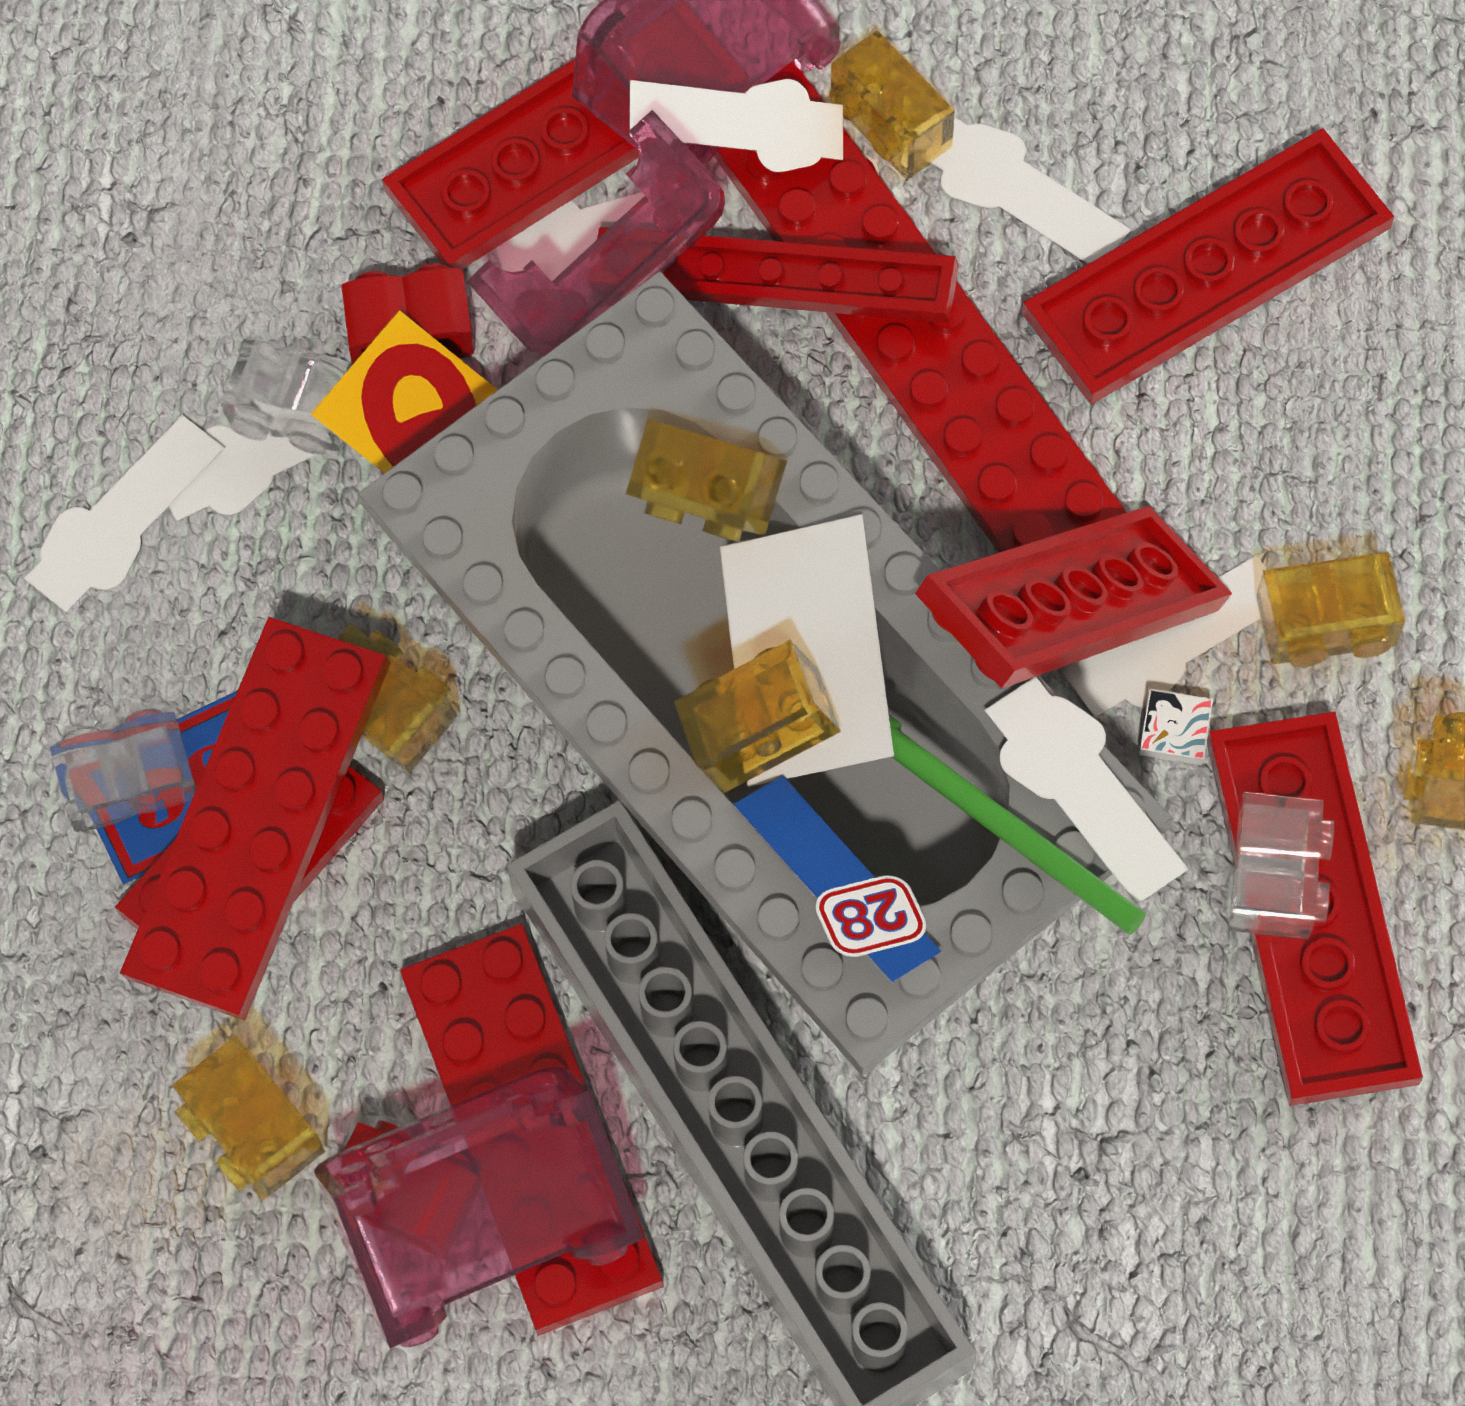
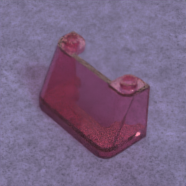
[572,0,841,180]
[466,110,725,359]
[314,1067,644,1348]

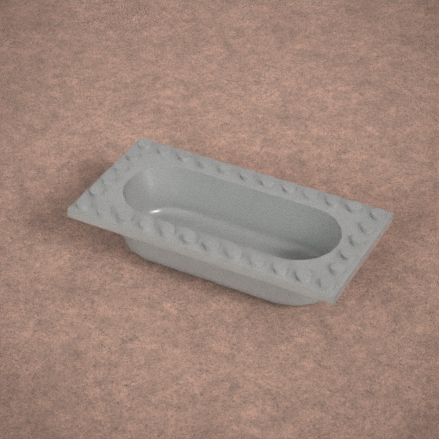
[358,271,1172,1078]

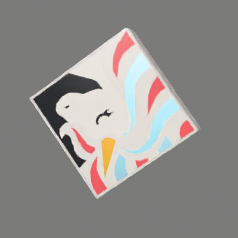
[1139,689,1213,766]

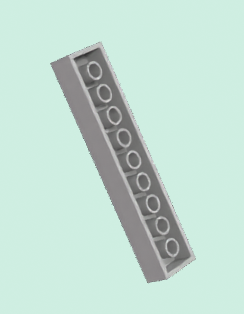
[507,800,976,1406]

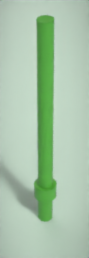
[889,714,1146,935]

